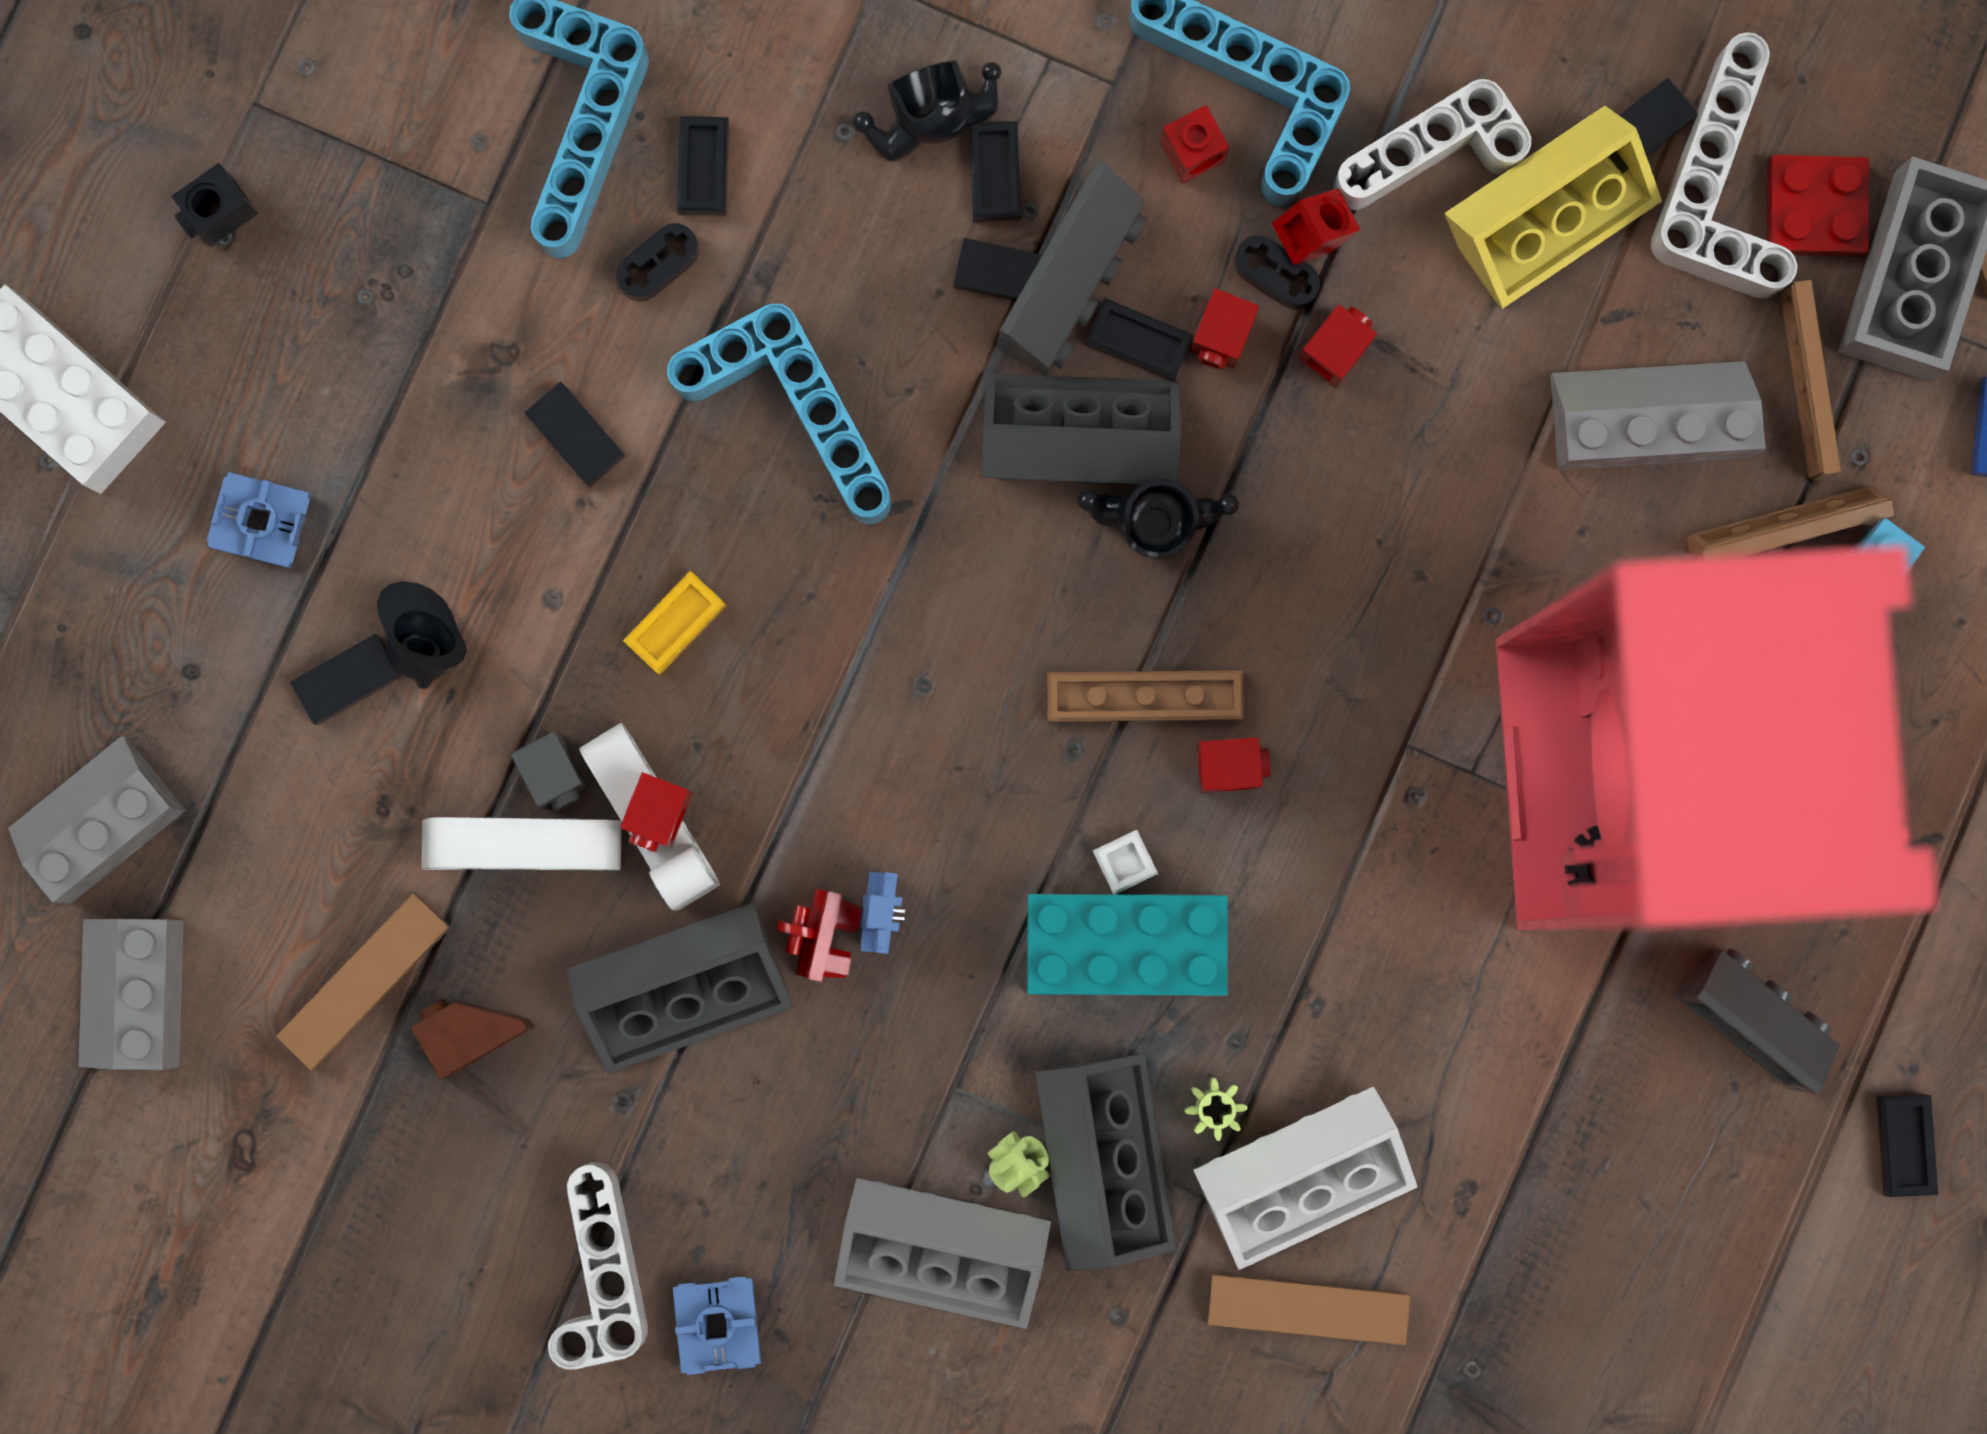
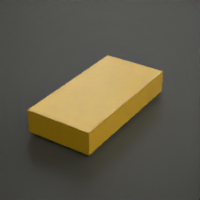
[623,570,727,676]

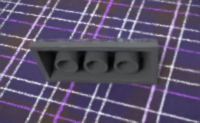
[996,160,1147,376]
[982,374,1181,485]
[567,902,793,1074]
[1035,1053,1176,1270]

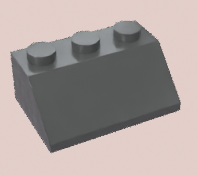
[1674,949,1840,1094]

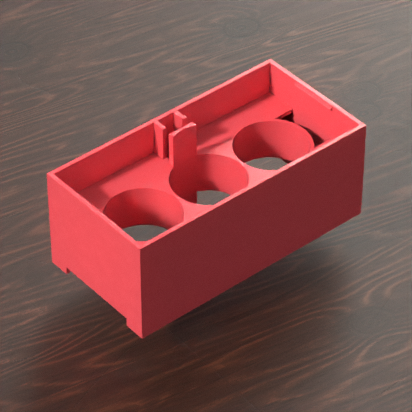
[1496,546,1937,931]

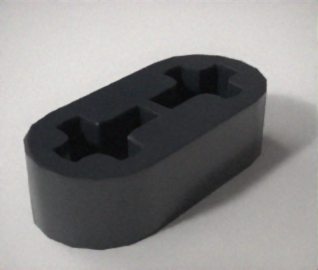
[616,223,699,302]
[1235,236,1320,310]

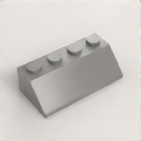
[1550,361,1766,470]
[834,1178,1051,1329]

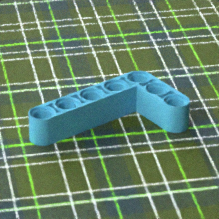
[509,0,649,259]
[1129,0,1350,207]
[667,303,891,524]

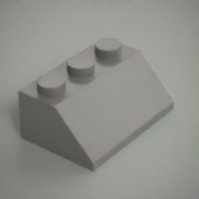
[8,735,186,904]
[78,919,184,1070]

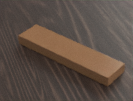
[1780,280,1841,482]
[1687,486,1894,559]
[1047,670,1244,723]
[276,893,451,1071]
[1207,1273,1411,1345]

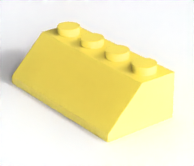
[1444,105,1662,309]

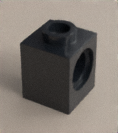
[171,163,259,246]

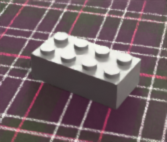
[1838,156,1987,382]

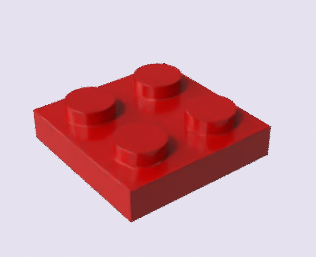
[1767,155,1869,257]

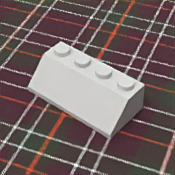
[1193,1086,1418,1270]

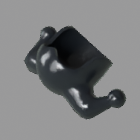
[852,60,1002,162]
[1078,479,1239,559]

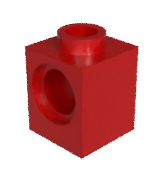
[1160,105,1229,184]
[1271,188,1361,265]
[1190,288,1260,370]
[1298,304,1378,388]
[1197,737,1270,793]
[620,772,694,852]

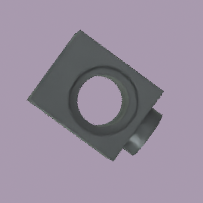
[511,731,588,812]

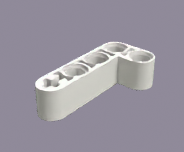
[1333,79,1531,210]
[579,722,720,911]
[422,817,622,870]
[548,1162,648,1370]

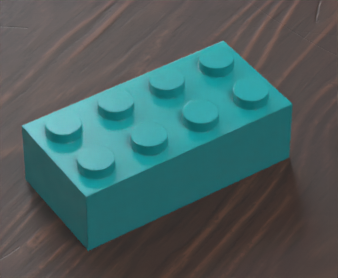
[1027,894,1228,996]

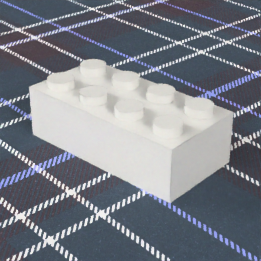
[0,284,166,494]

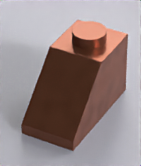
[411,999,535,1080]

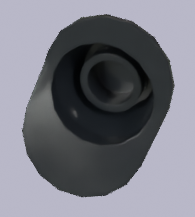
[376,581,467,689]

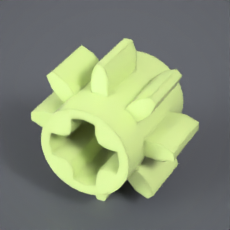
[1184,1077,1247,1141]
[988,1131,1050,1198]

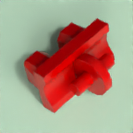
[776,889,862,982]

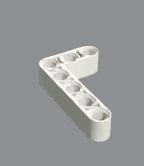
[1650,32,1797,299]

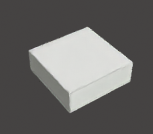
[1092,830,1158,895]

